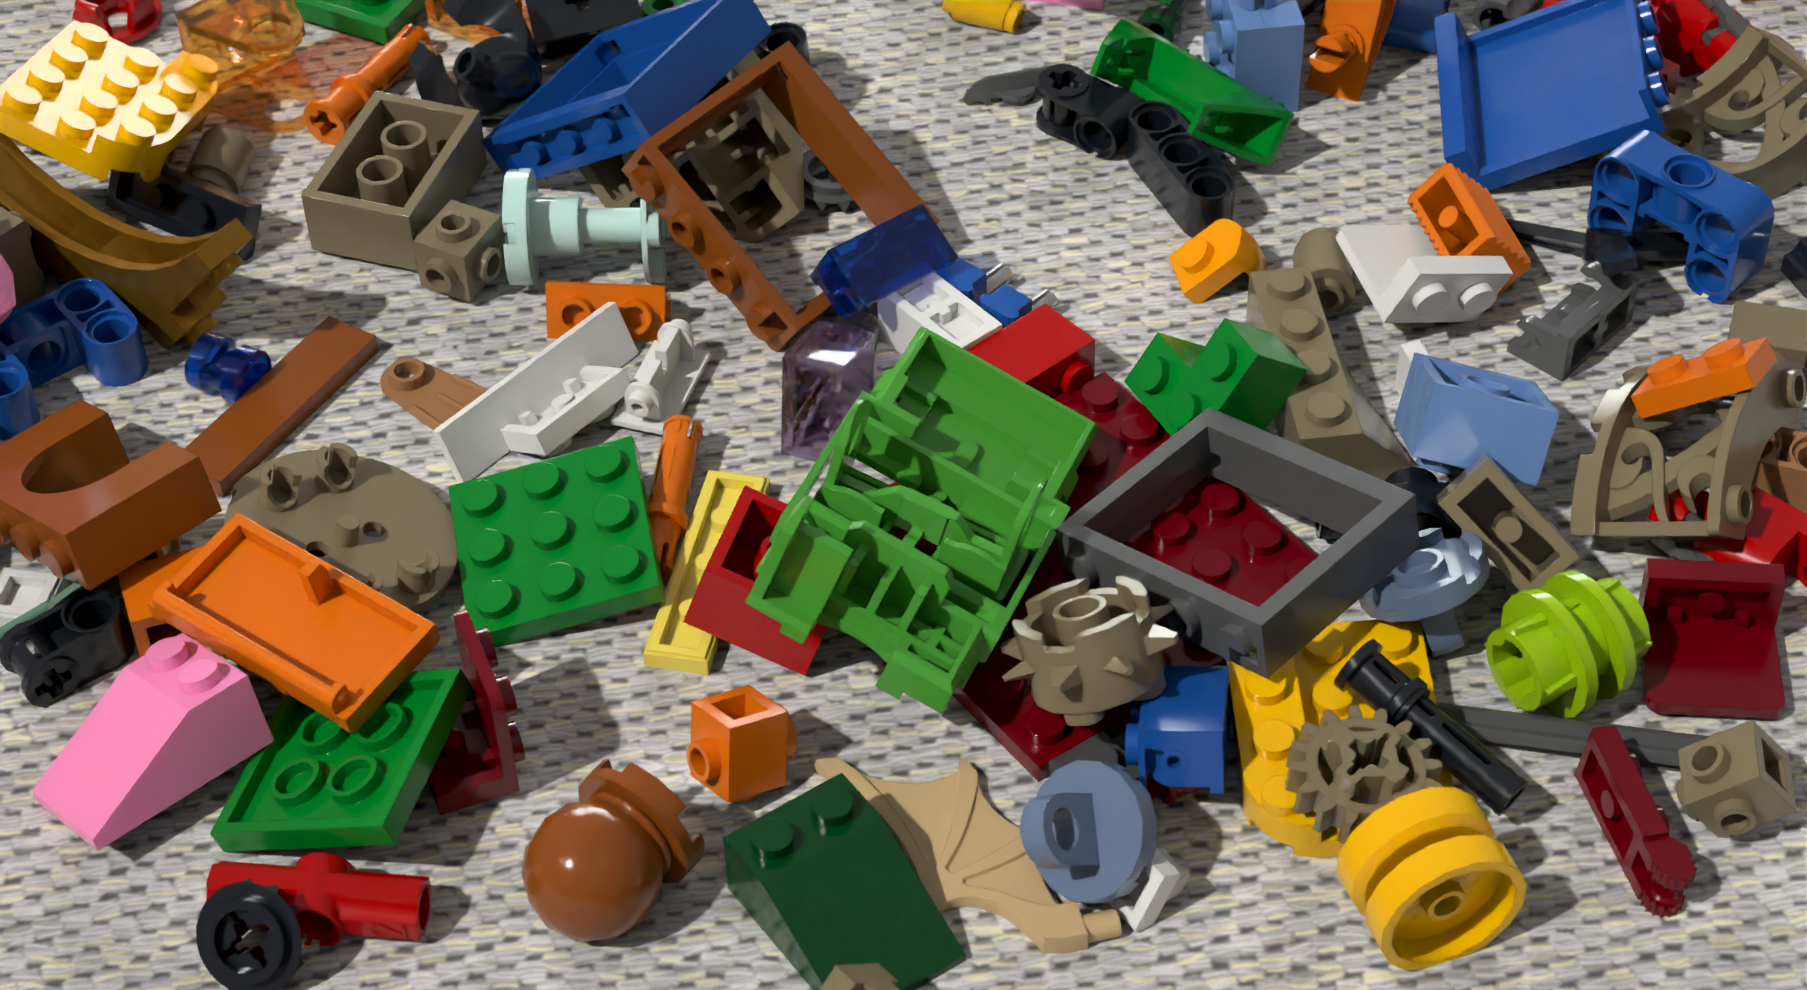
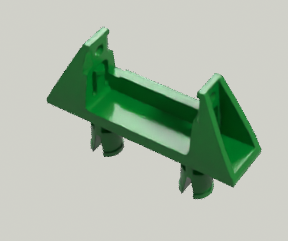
[1090,16,1295,166]

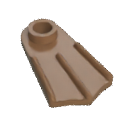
[380,357,489,430]

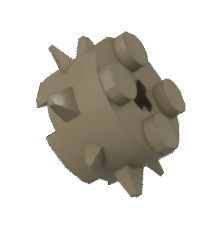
[1000,576,1179,726]

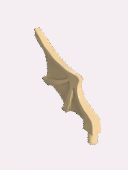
[815,757,1122,954]

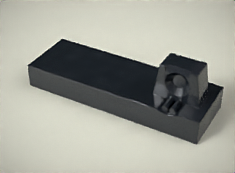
[105,164,262,261]

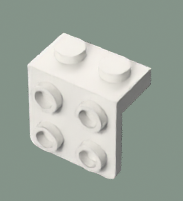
[1336,225,1513,323]

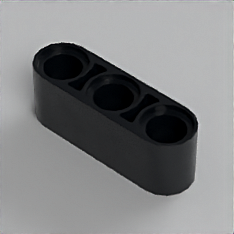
[1127,101,1235,238]

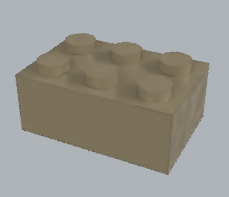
[301,91,488,271]

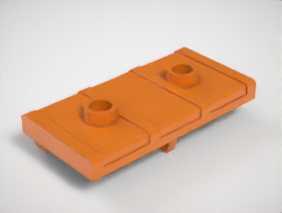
[147,512,440,734]

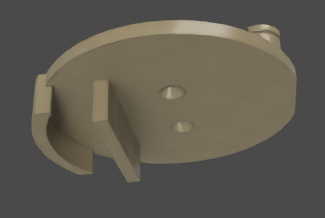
[224,443,458,613]

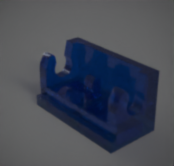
[809,203,959,319]

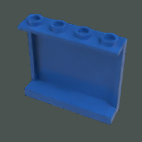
[1434,0,1671,191]

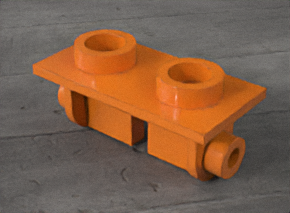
[545,281,671,342]

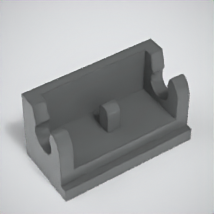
[1507,261,1640,382]

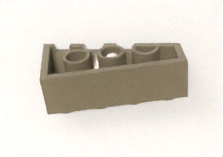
[1246,266,1416,481]

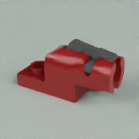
[1649,0,1754,78]
[1646,487,1807,588]

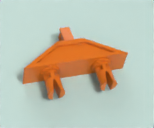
[1306,0,1397,102]

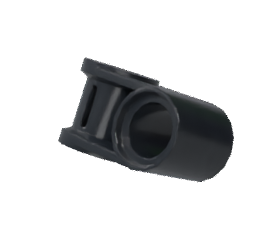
[1036,64,1141,160]
[0,587,135,707]

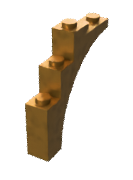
[0,133,253,350]

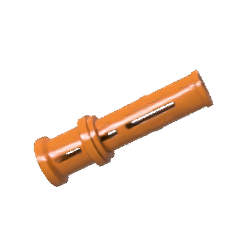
[303,24,432,146]

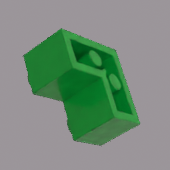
[1124,318,1308,437]

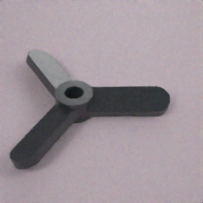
[1506,219,1689,275]

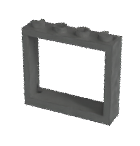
[1055,407,1420,679]

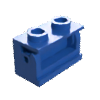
[1125,666,1230,794]

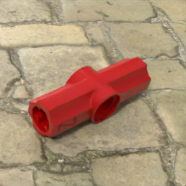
[206,852,432,947]

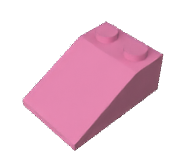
[32,632,274,851]

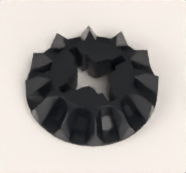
[196,878,310,990]

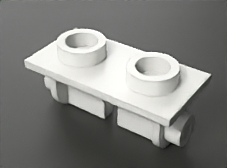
[611,319,711,435]

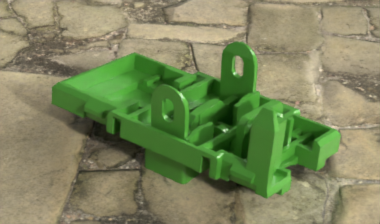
[745,327,1100,714]

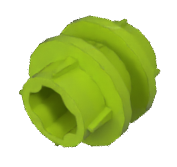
[1484,570,1652,718]

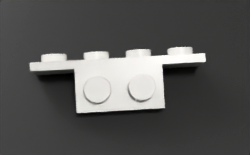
[432,302,639,483]

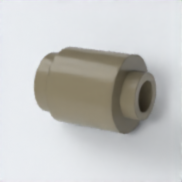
[185,127,256,195]
[1293,227,1356,313]

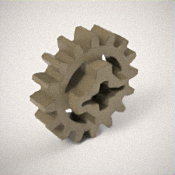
[1285,705,1442,844]

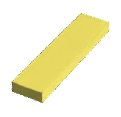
[643,470,771,675]

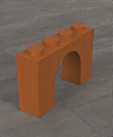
[0,399,222,591]

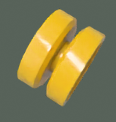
[1336,787,1527,970]

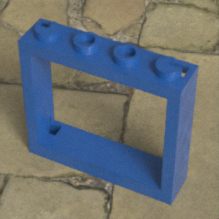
[481,0,772,180]

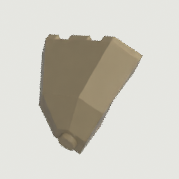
[578,49,804,243]

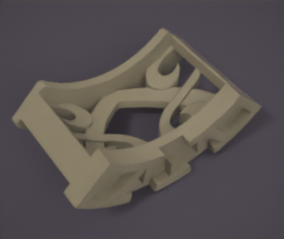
[1596,25,1807,200]
[1570,359,1807,541]

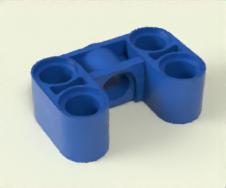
[1587,130,1774,303]
[0,278,148,441]

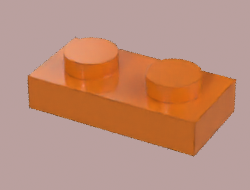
[1631,337,1777,419]

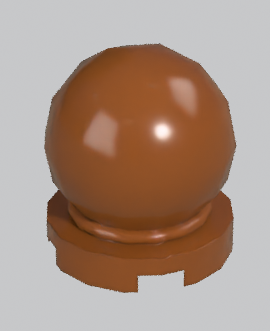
[521,759,705,942]

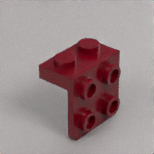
[1638,558,1786,719]
[427,609,526,815]

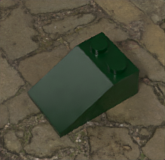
[723,773,966,990]

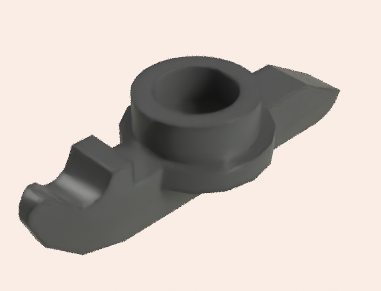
[963,63,1066,106]

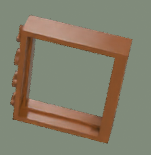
[621,41,940,352]

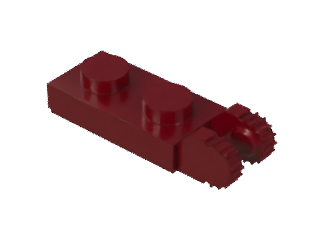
[1575,725,1697,918]

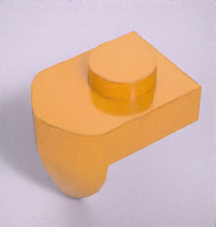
[1168,218,1267,304]

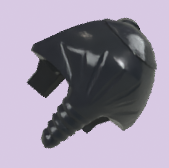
[407,0,543,121]

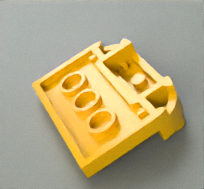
[0,20,218,182]
[1226,619,1453,857]

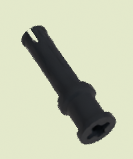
[1334,638,1528,816]

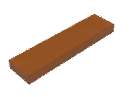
[185,316,379,498]

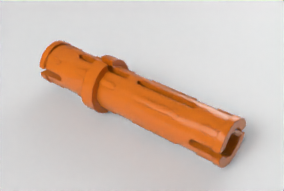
[648,414,703,583]

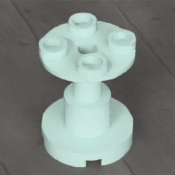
[502,168,668,286]

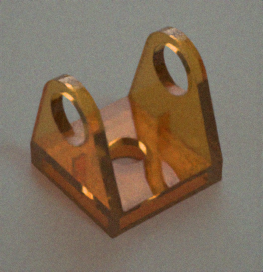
[175,0,317,134]

